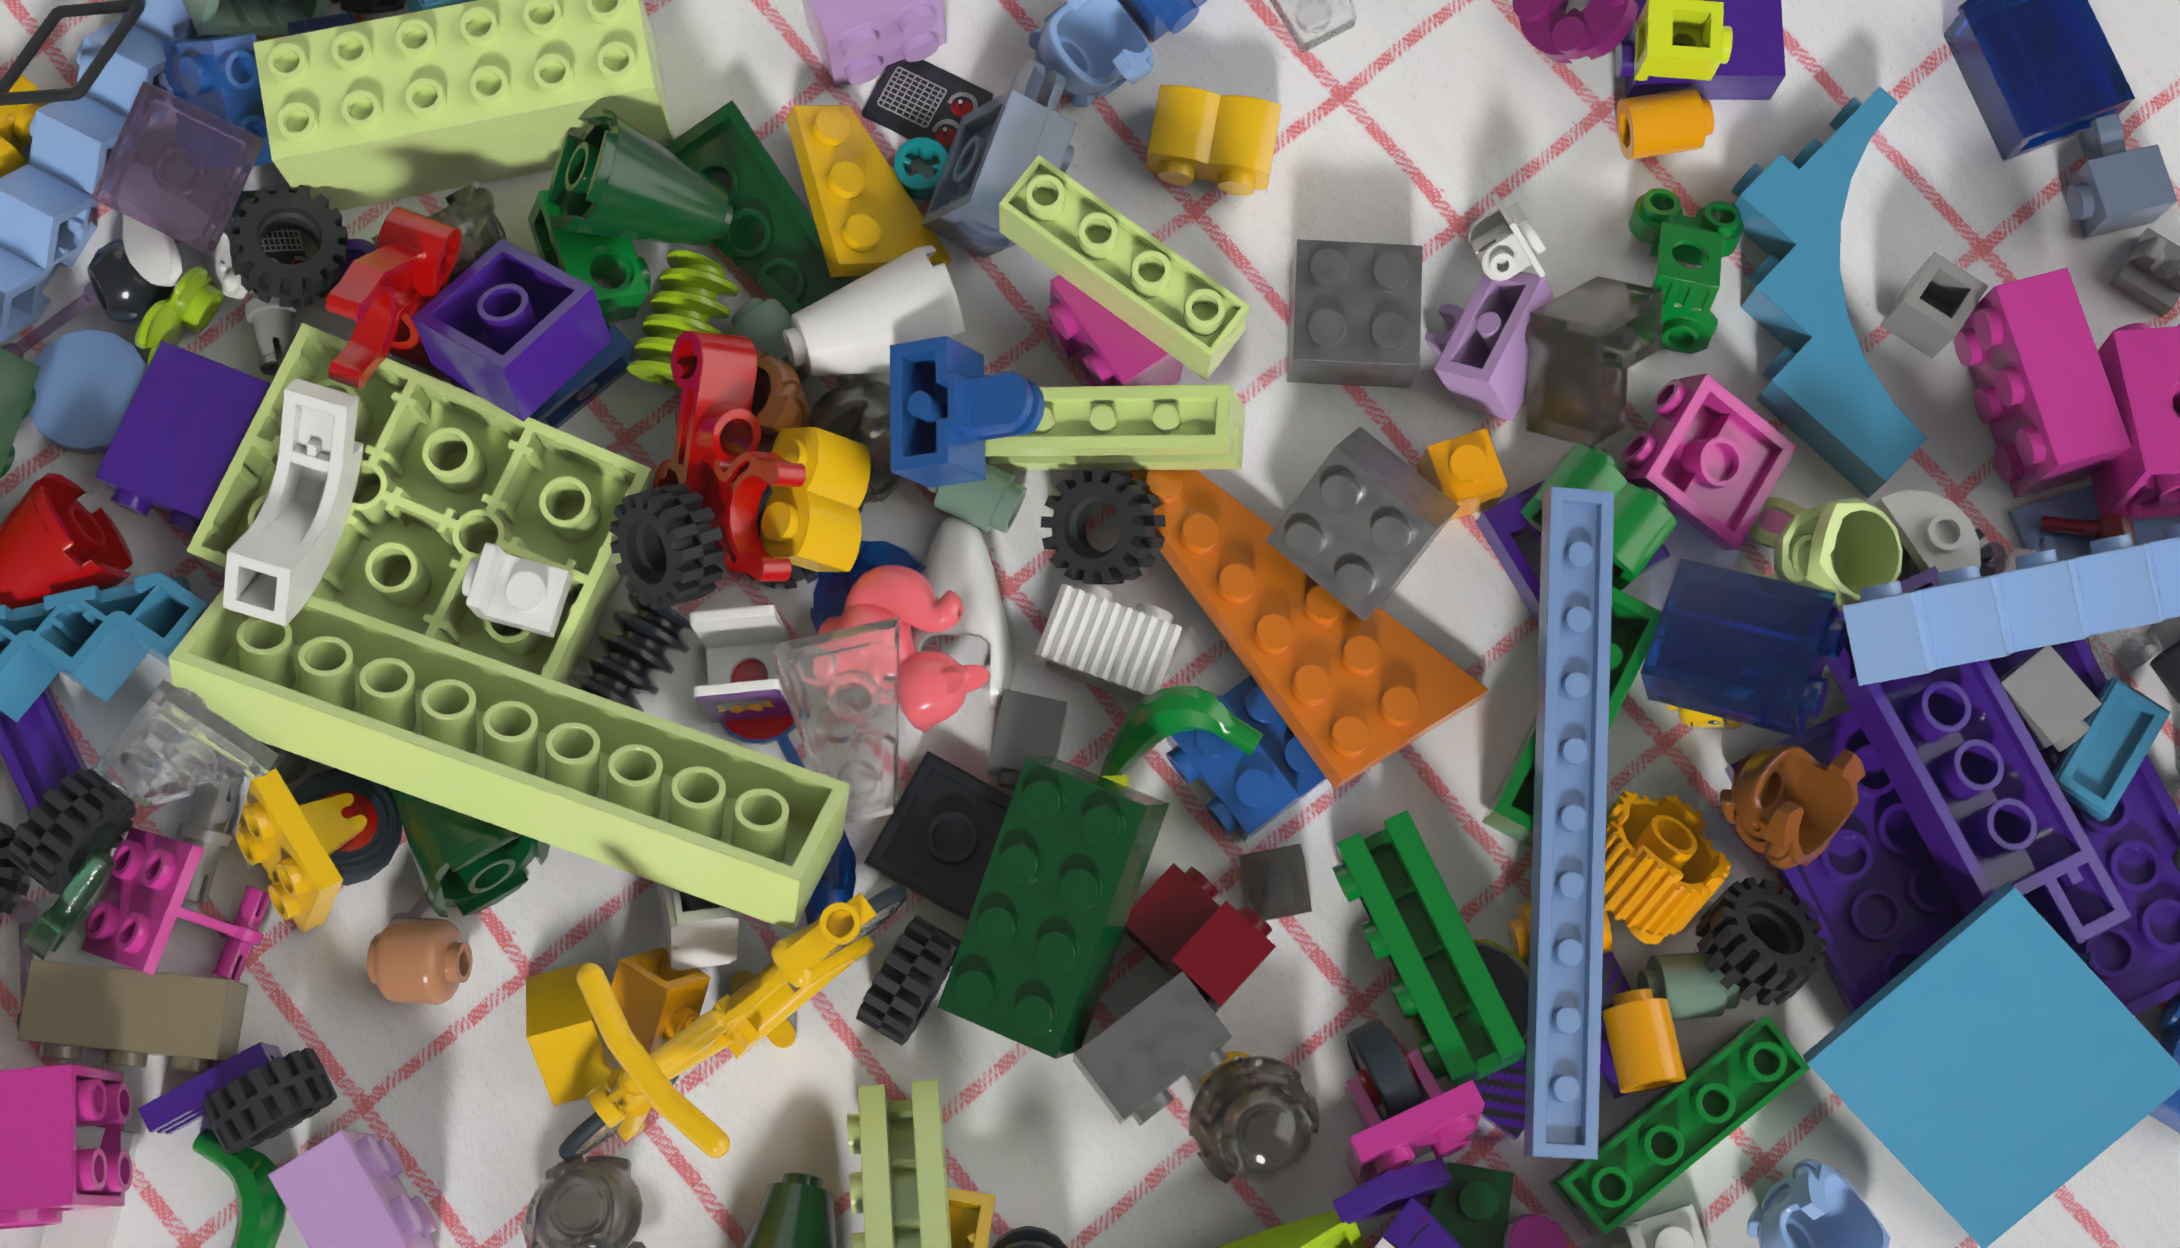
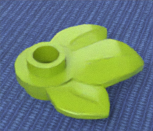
[135,266,224,369]

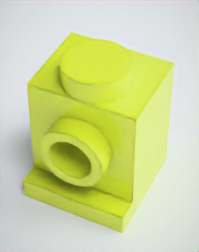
[1634,0,1733,81]

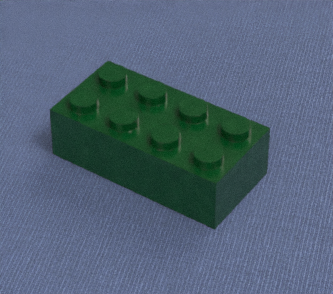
[937,757,1169,1059]

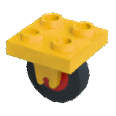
[235,768,402,934]

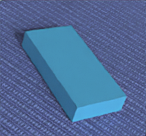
[2052,677,2171,821]

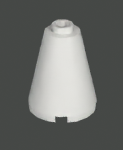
[783,245,965,376]

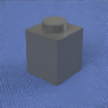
[987,689,1068,791]

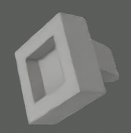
[2110,228,2180,316]

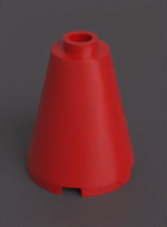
[0,473,133,609]

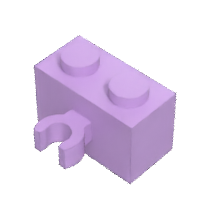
[1424,272,1566,421]

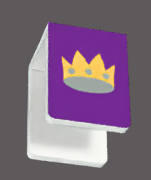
[689,605,794,723]

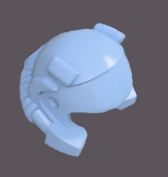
[1029,0,1154,107]
[1747,1159,1890,1248]

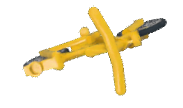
[559,885,907,1161]

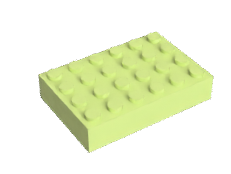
[186,323,655,685]

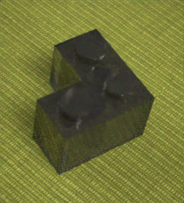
[1523,276,1663,448]

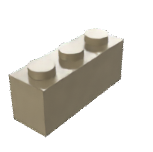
[17,960,248,1073]

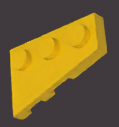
[786,105,952,277]

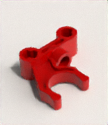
[326,206,462,390]
[653,331,806,582]

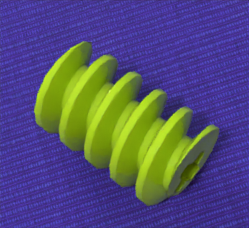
[627,249,739,390]

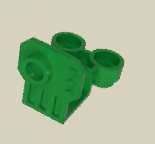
[1622,188,1744,354]

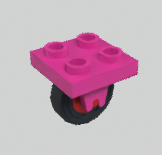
[1345,1020,1485,1186]

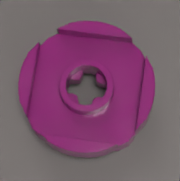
[1512,0,1639,63]

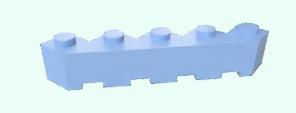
[0,0,219,344]
[1842,523,2180,686]

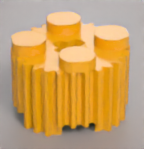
[1604,790,1732,944]

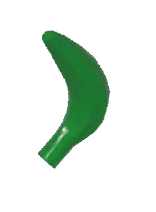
[1100,685,1263,776]
[192,1128,287,1248]

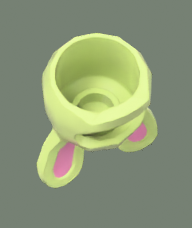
[1721,497,1903,627]

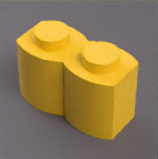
[1147,85,1282,196]
[760,427,871,572]

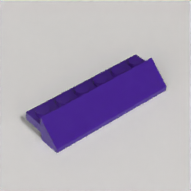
[1808,566,2132,947]

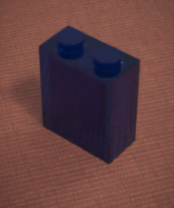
[1943,0,2135,161]
[1640,558,1847,738]

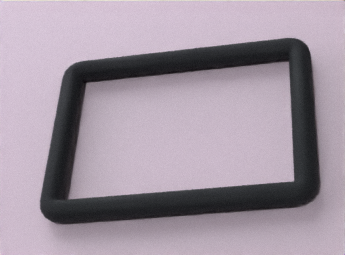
[0,0,144,106]

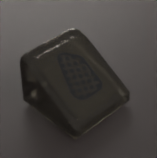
[1235,844,1312,921]

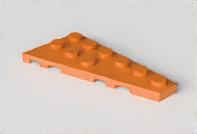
[1127,470,1489,789]

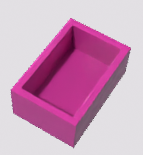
[1954,268,2132,499]

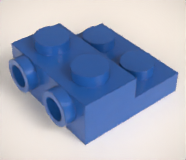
[163,33,272,170]
[1166,675,1327,842]

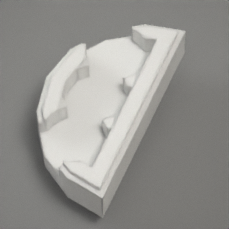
[1874,490,1981,572]

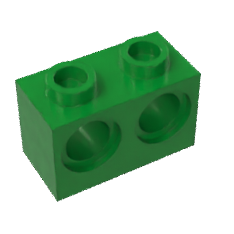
[528,189,651,323]

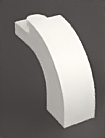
[222,378,364,627]

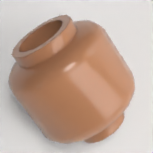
[367,917,473,1005]

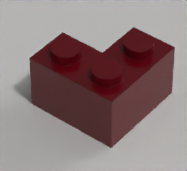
[1123,863,1276,1014]

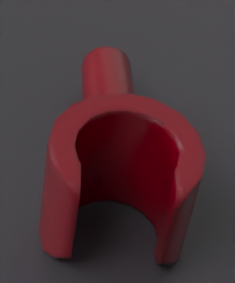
[2040,513,2136,545]

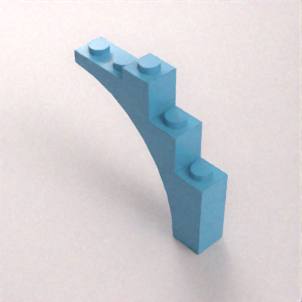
[1731,86,1927,498]

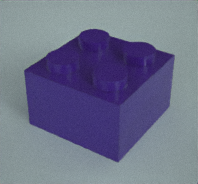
[412,238,611,422]

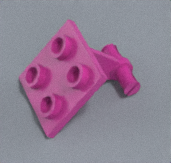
[81,827,271,982]

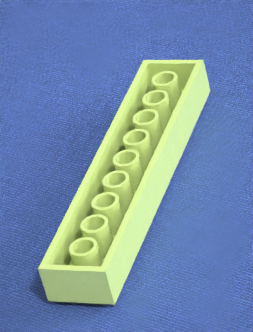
[168,588,850,931]

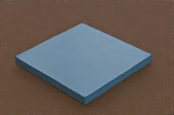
[1803,881,2180,1248]

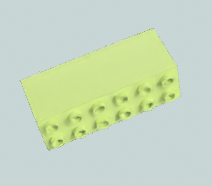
[253,0,674,211]

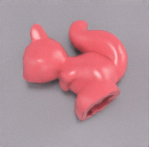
[813,564,991,732]

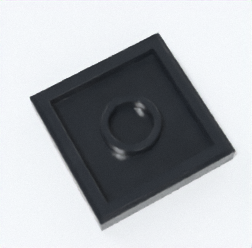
[864,751,1012,922]

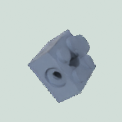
[921,59,1077,258]

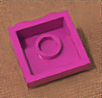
[1622,374,1797,551]

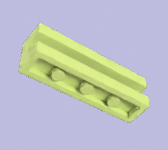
[999,155,1251,380]
[985,384,1245,471]
[847,1079,952,1248]

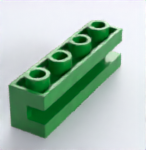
[1332,810,1526,1088]
[1548,1015,1810,1236]

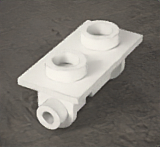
[1468,192,1546,281]

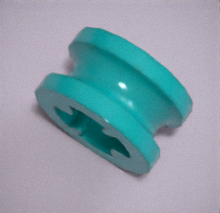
[894,137,948,200]

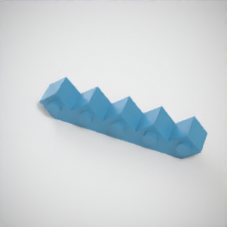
[0,572,209,722]

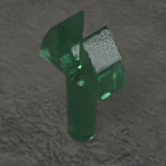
[22,849,115,961]

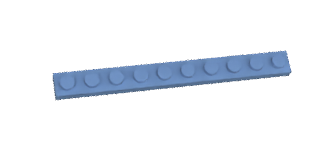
[1524,486,1614,1160]

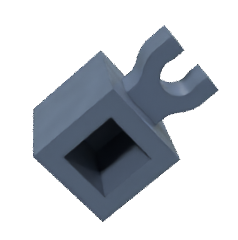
[2066,113,2178,239]

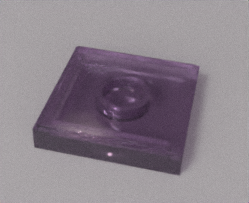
[91,81,266,255]

